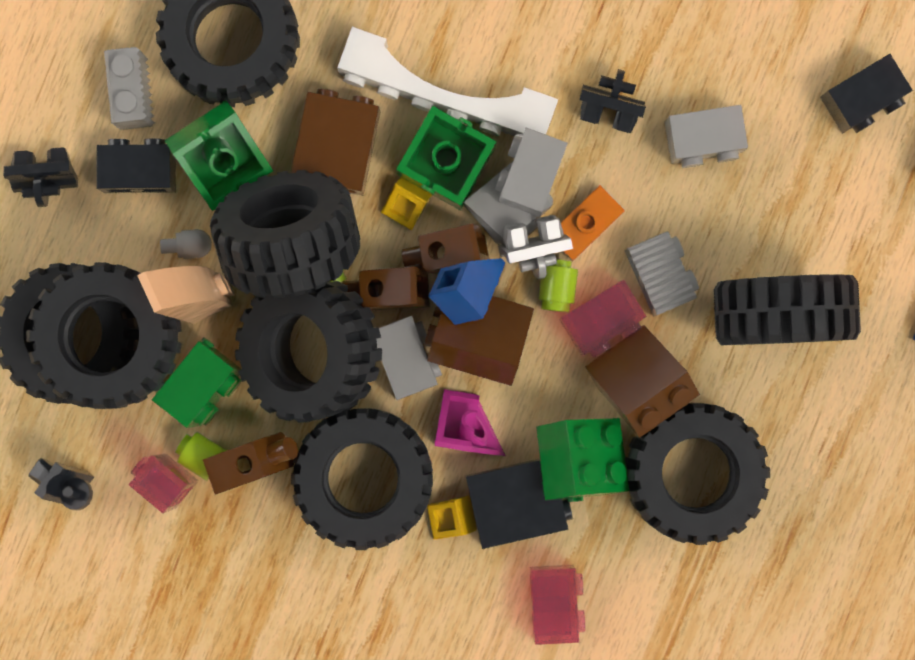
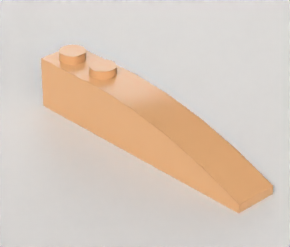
[137,266,235,324]

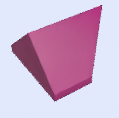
[434,389,506,456]

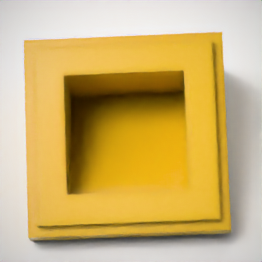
[381,178,432,230]
[427,496,476,540]

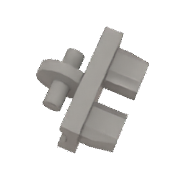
[498,215,573,279]

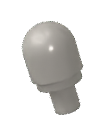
[160,229,212,259]

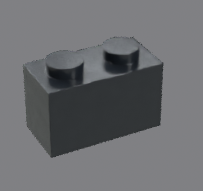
[820,54,913,134]
[97,138,176,193]

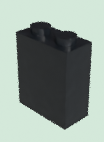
[466,459,573,549]

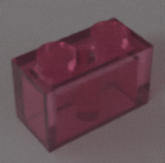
[559,280,647,358]
[128,453,199,514]
[530,564,585,645]

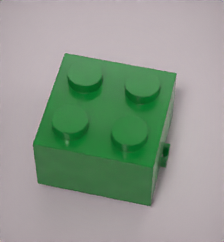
[165,101,273,211]
[396,106,497,210]
[152,337,242,428]
[536,418,629,503]

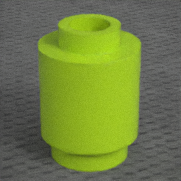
[538,259,578,313]
[175,432,227,481]

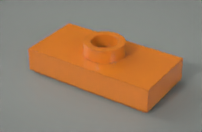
[561,185,625,262]

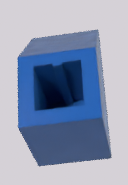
[429,258,505,325]

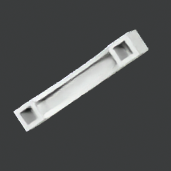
[337,27,558,137]

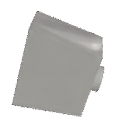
[464,162,553,245]

